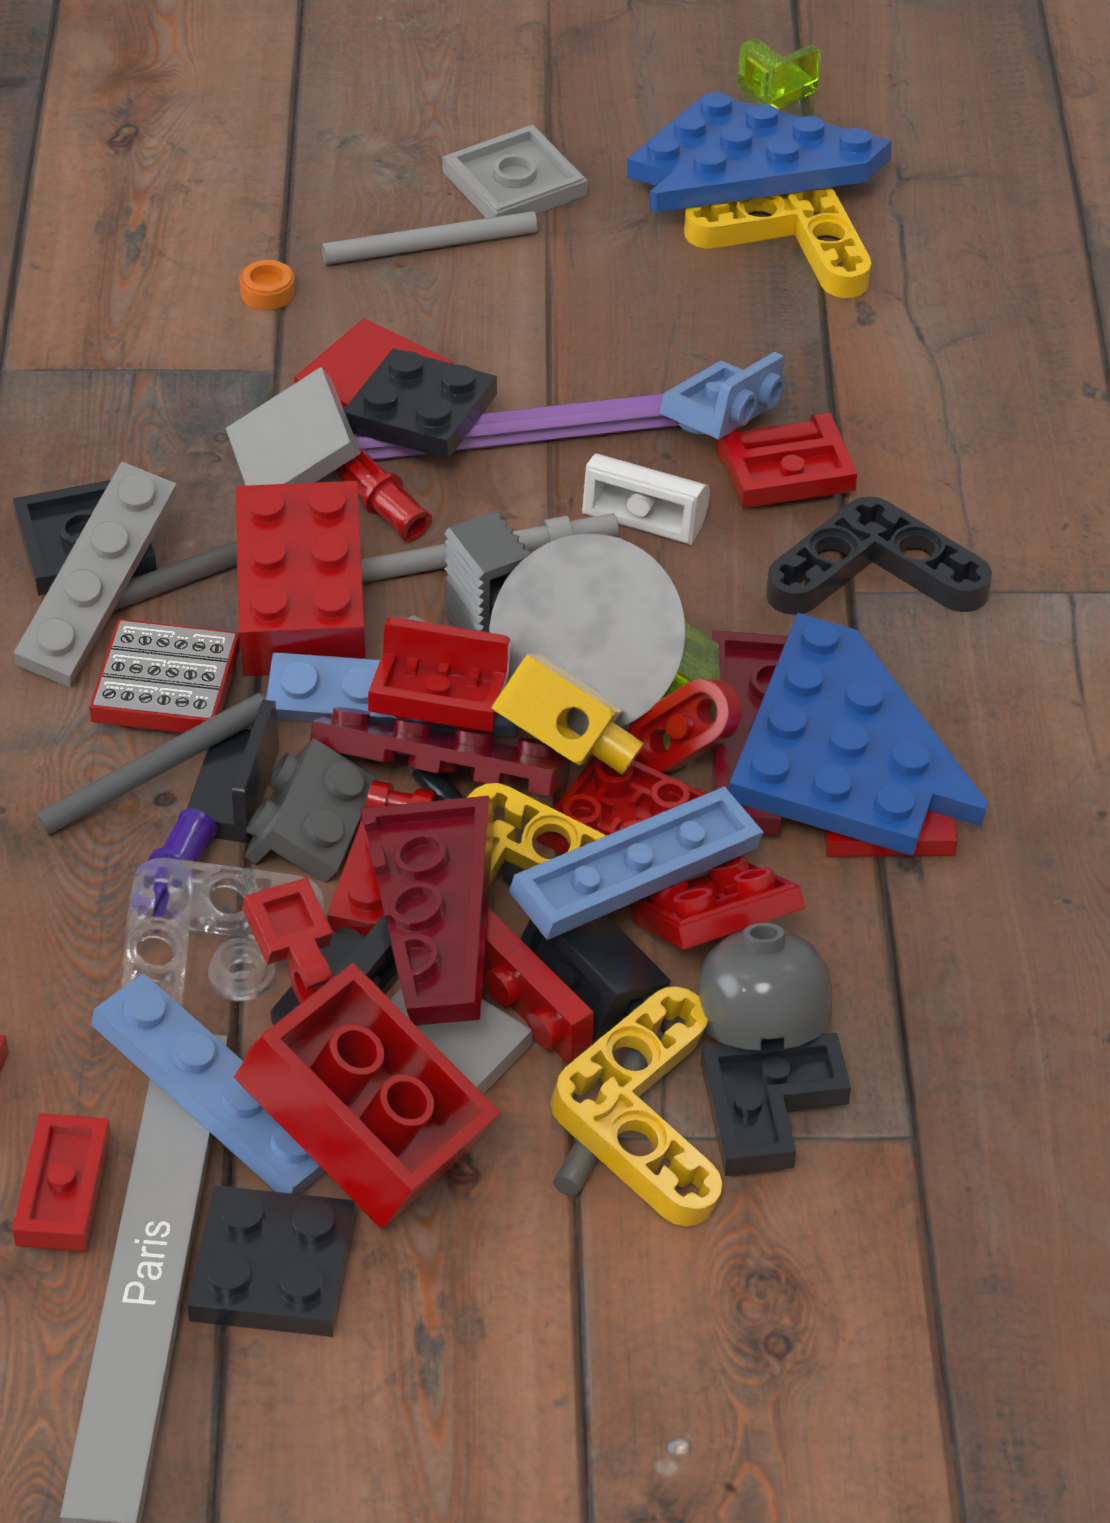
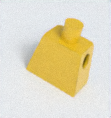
[491,653,644,775]

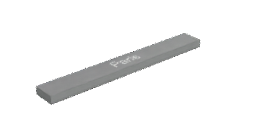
[60,1035,229,1523]

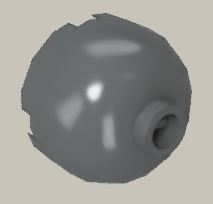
[697,923,832,1050]

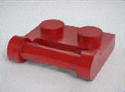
[716,412,857,508]

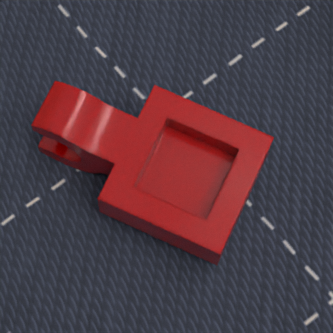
[242,877,333,1004]

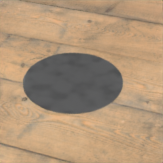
[489,534,685,735]

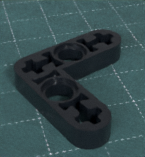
[766,496,992,615]

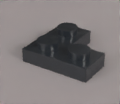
[701,1033,851,1176]

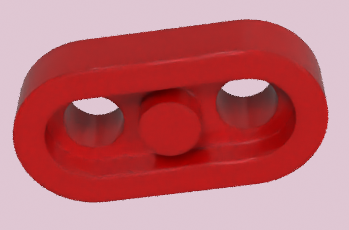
[628,679,741,773]

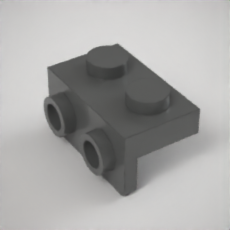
[244,738,377,883]

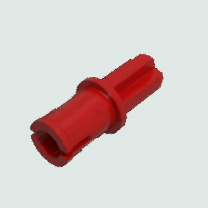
[336,447,432,542]

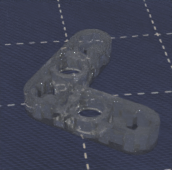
[119,858,325,1006]

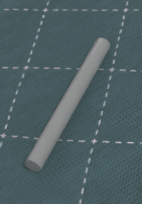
[322,211,538,265]

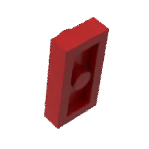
[12,1113,111,1252]

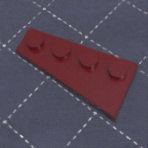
[310,707,571,796]
[360,795,494,1026]

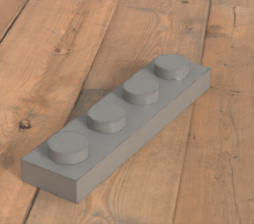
[14,461,177,688]

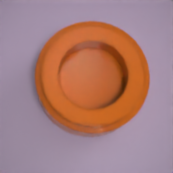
[239,260,295,310]

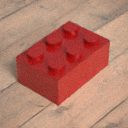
[236,481,366,676]
[234,963,501,1230]

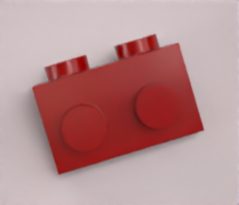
[368,617,511,732]

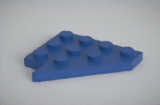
[627,92,891,212]
[728,613,988,856]

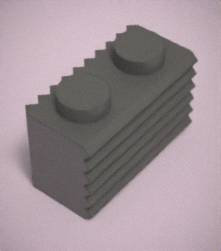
[444,511,531,633]

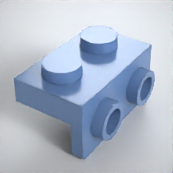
[659,352,785,440]

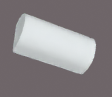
[582,453,710,545]

